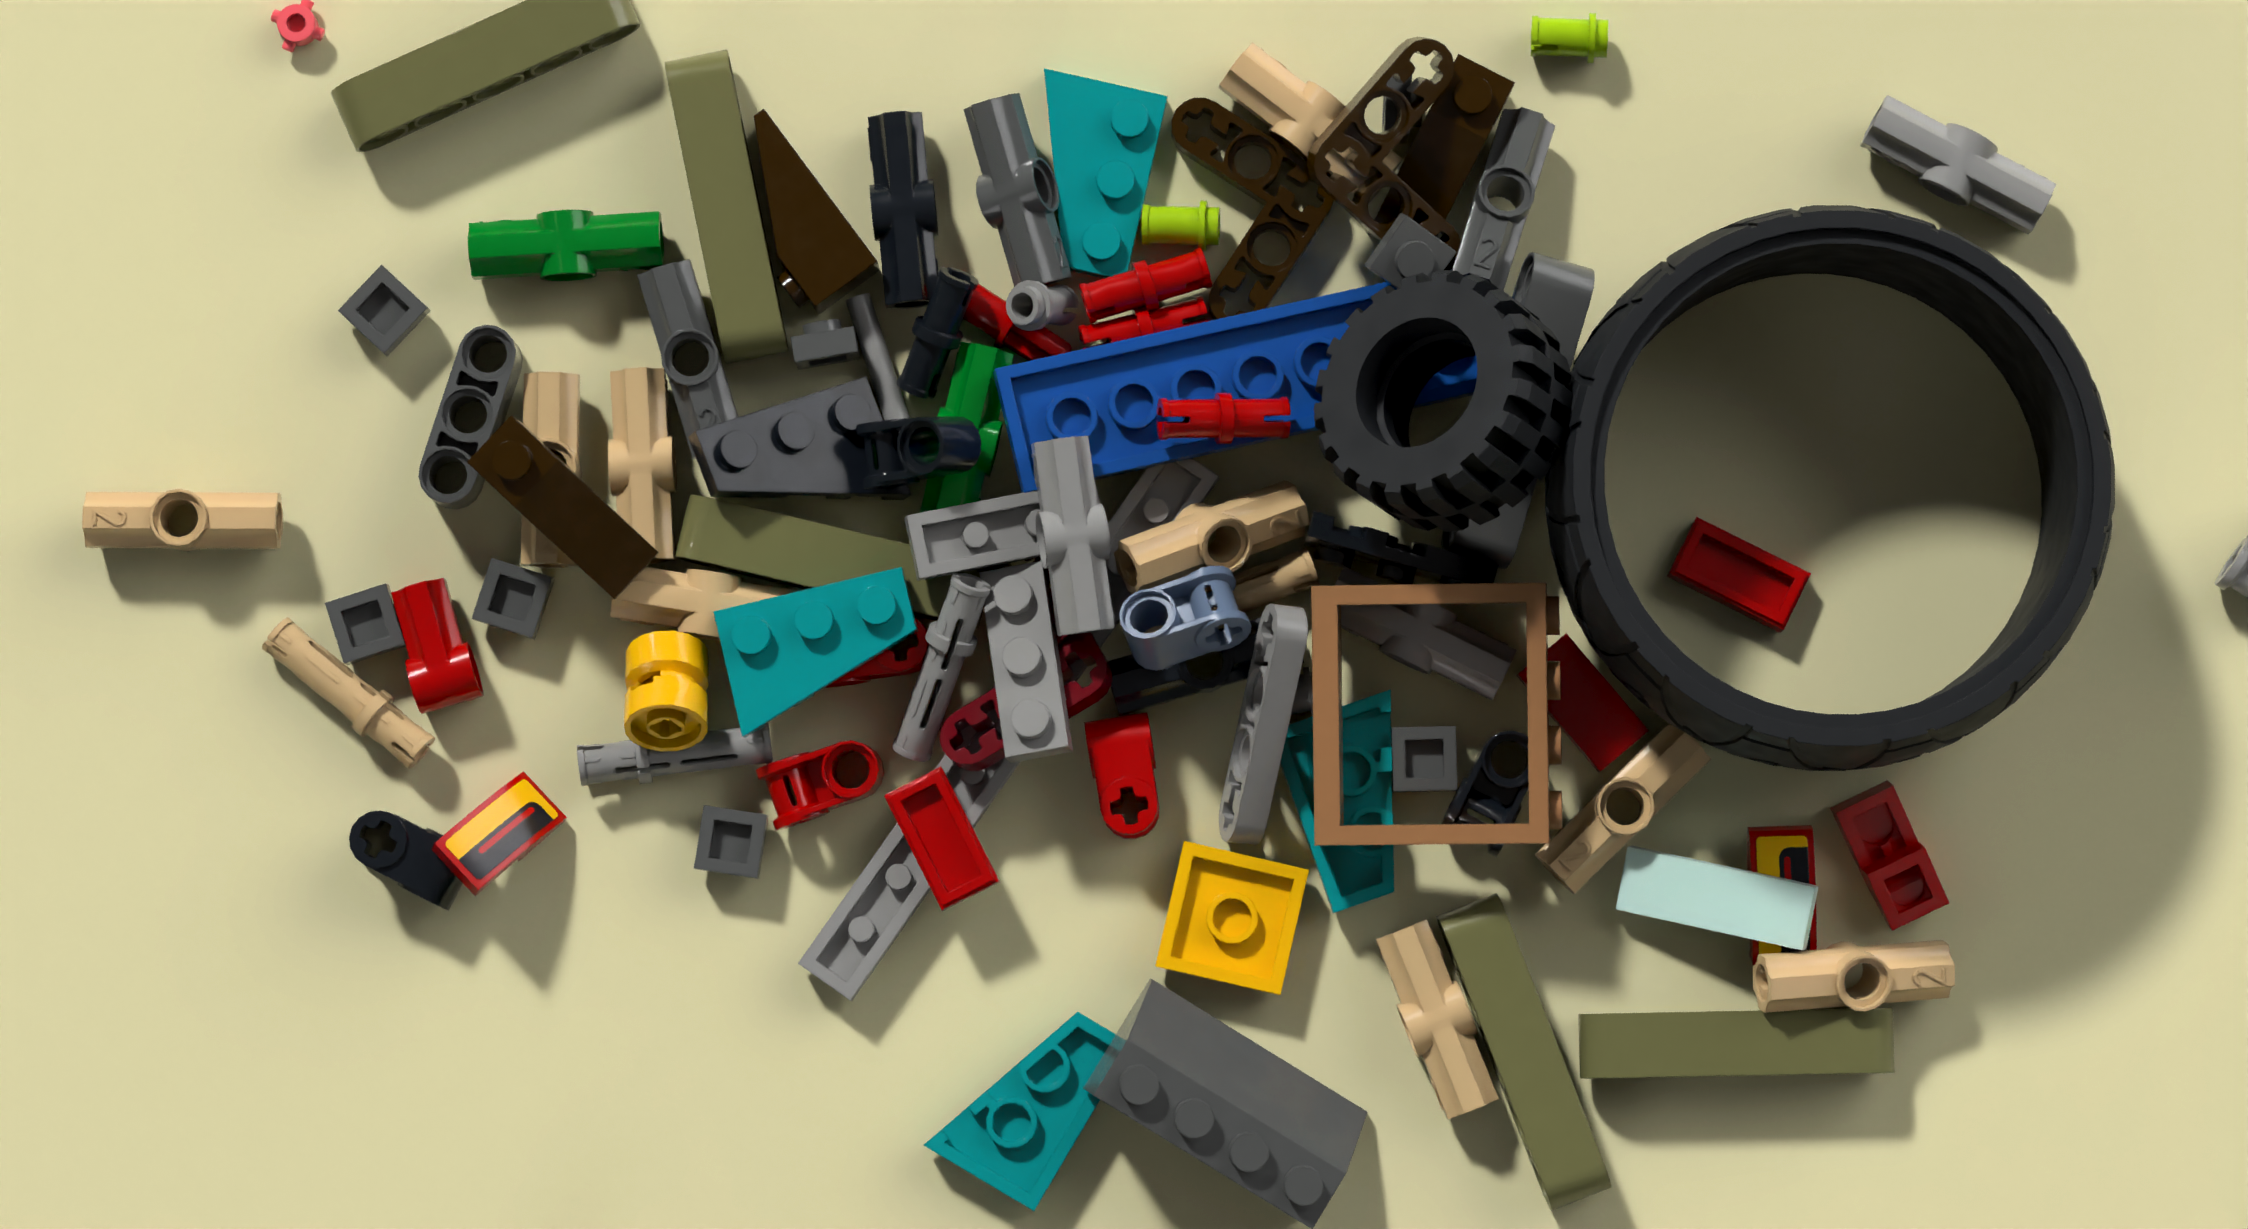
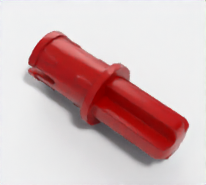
[963,283,1072,361]

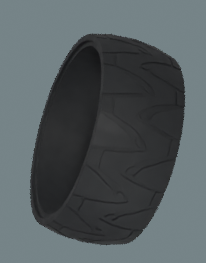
[1545,205,2115,771]

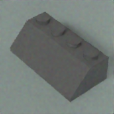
[1083,978,1368,1229]

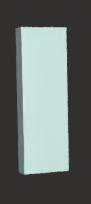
[1616,846,1819,950]

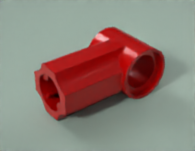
[391,578,484,714]

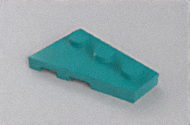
[1044,68,1167,279]
[713,567,918,738]
[1280,689,1394,913]
[924,1012,1116,1211]

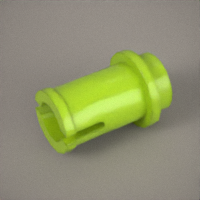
[1530,13,1608,63]
[1142,200,1221,251]

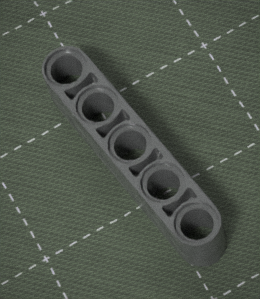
[1441,252,1595,569]

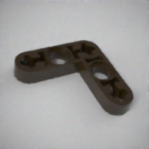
[1307,36,1460,270]
[1171,98,1334,320]

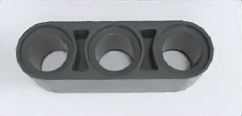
[418,325,523,509]

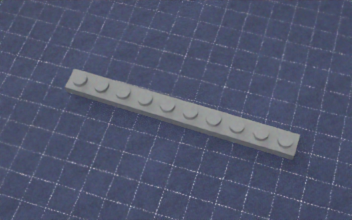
[798,458,1219,1001]

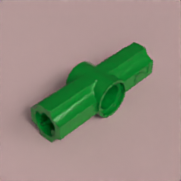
[468,210,665,281]
[920,342,1014,513]

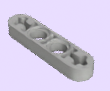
[1219,604,1308,845]

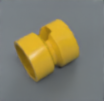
[624,630,709,752]

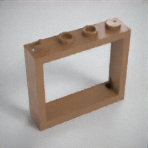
[1311,583,1562,846]

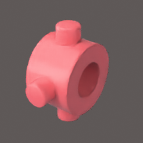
[271,0,325,52]

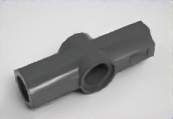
[963,93,1072,287]
[1451,107,1555,291]
[637,259,738,459]

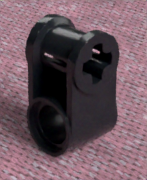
[856,416,981,490]
[1441,731,1529,857]
[349,810,463,911]

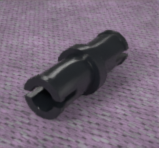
[897,266,979,399]

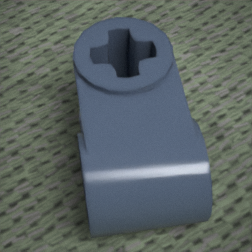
[1119,566,1251,671]

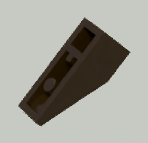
[1368,54,1515,237]
[754,109,880,314]
[467,415,659,599]

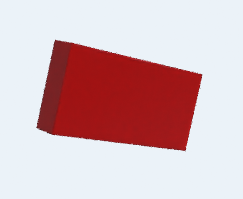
[1667,517,1811,633]
[1516,633,1649,773]
[884,767,1000,911]

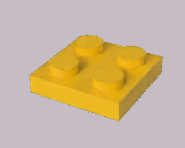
[1155,841,1309,995]

